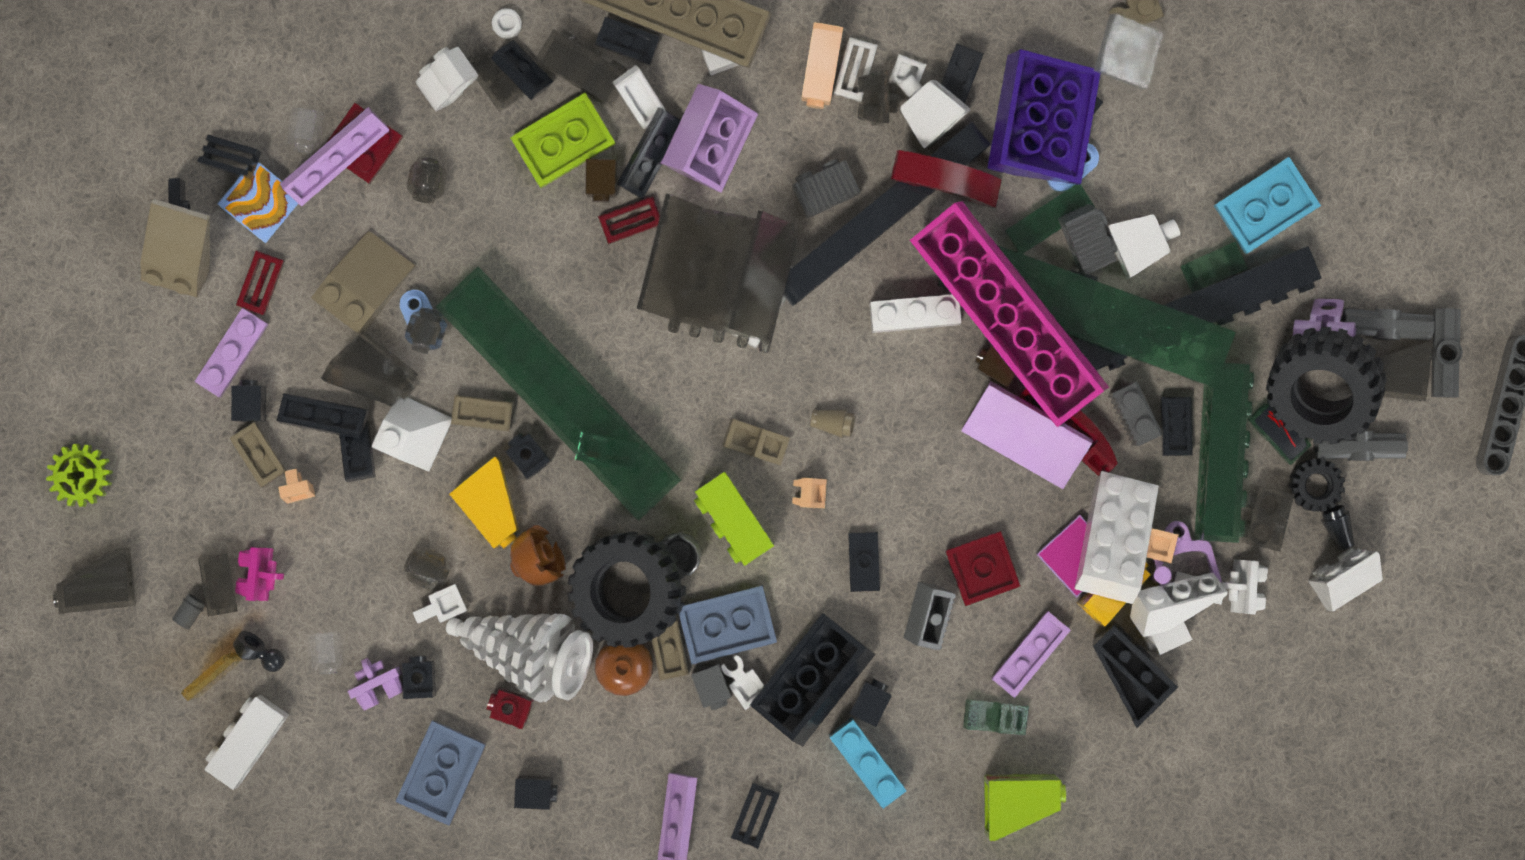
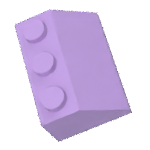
[661,84,758,193]

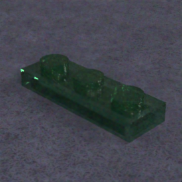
[1005,184,1095,256]

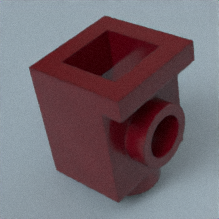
[486,688,534,729]

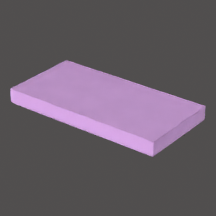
[961,382,1093,489]

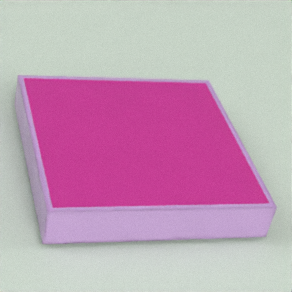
[1036,515,1087,598]

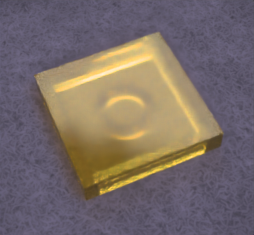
[181,651,244,701]

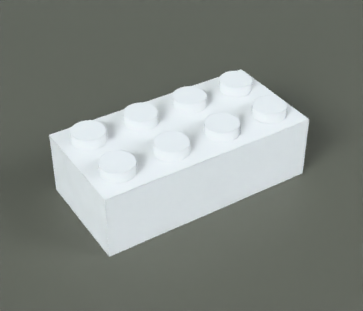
[1075,471,1159,604]

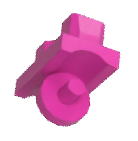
[235,547,284,601]

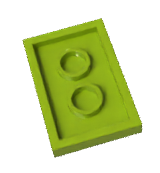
[510,93,616,189]

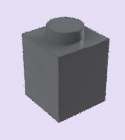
[691,663,732,710]

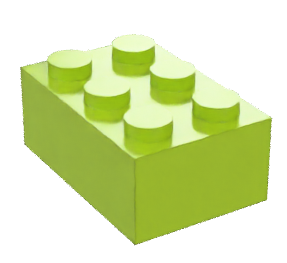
[694,472,774,566]

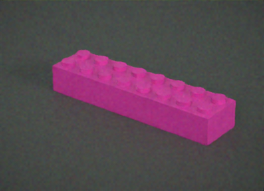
[910,201,1109,427]

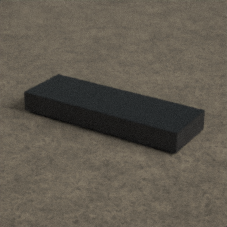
[616,107,681,199]
[276,393,369,439]

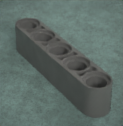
[1476,335,1525,475]

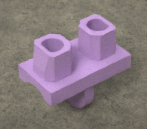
[347,658,404,711]

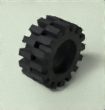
[1288,459,1345,512]

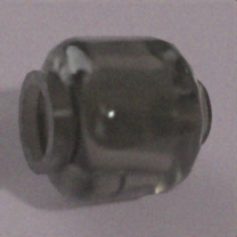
[406,157,447,203]
[405,308,447,354]
[403,547,449,590]

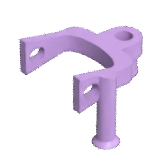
[1152,521,1222,586]

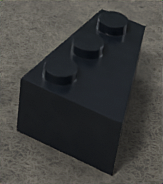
[1093,620,1178,728]

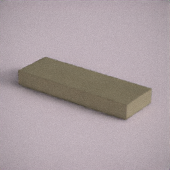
[642,592,689,680]

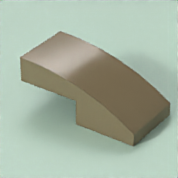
[722,418,790,466]

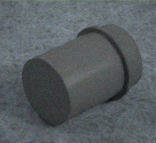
[172,594,206,630]

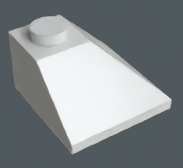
[371,394,452,471]

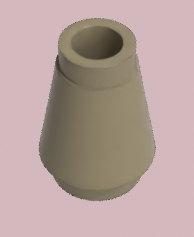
[810,410,855,438]

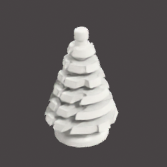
[446,613,593,703]

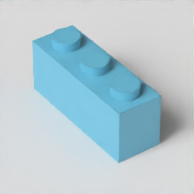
[829,717,906,809]

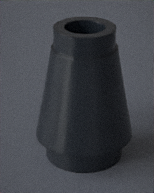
[1321,505,1355,551]

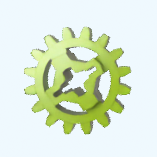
[46,444,113,507]

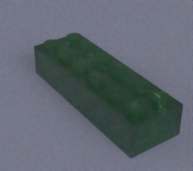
[1194,362,1254,543]

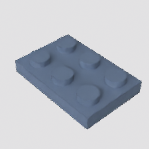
[679,585,777,664]
[395,720,486,826]

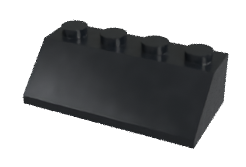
[750,613,876,747]

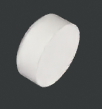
[492,8,522,39]

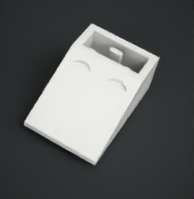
[1308,548,1383,612]

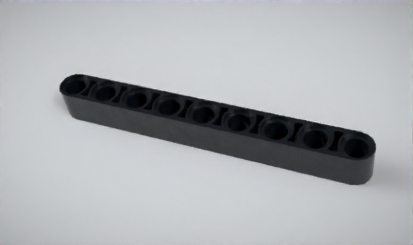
[774,122,991,306]

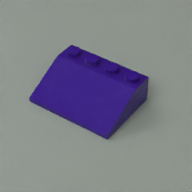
[987,49,1101,185]

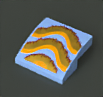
[217,162,298,243]

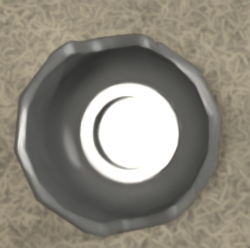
[662,532,702,576]

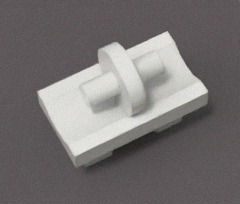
[1221,559,1268,614]

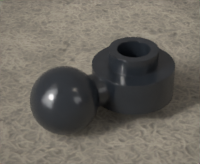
[233,631,285,672]

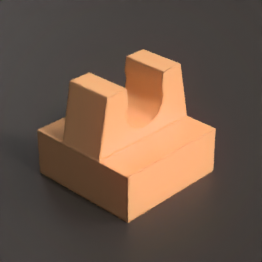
[278,469,315,504]
[792,478,827,508]
[1146,528,1178,564]

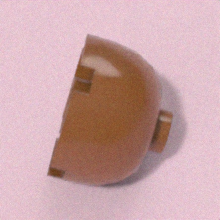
[510,525,566,585]
[595,644,653,696]

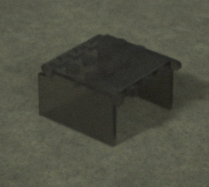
[637,193,798,353]

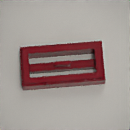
[598,197,663,245]
[236,251,285,316]

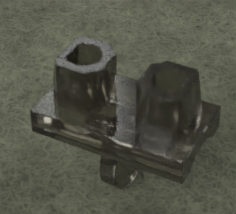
[858,70,905,126]

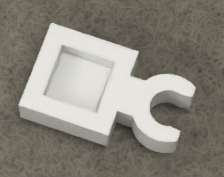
[721,655,764,710]

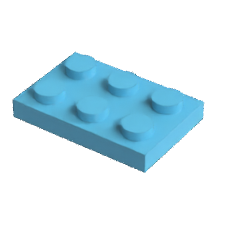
[1214,157,1321,255]

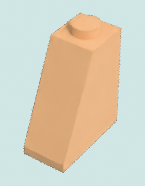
[801,22,843,109]

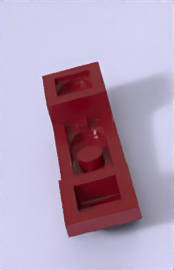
[891,150,1002,208]
[1018,389,1118,476]

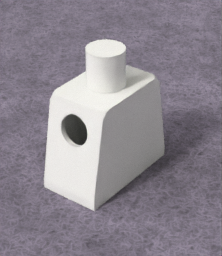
[899,75,971,148]
[1105,214,1180,279]

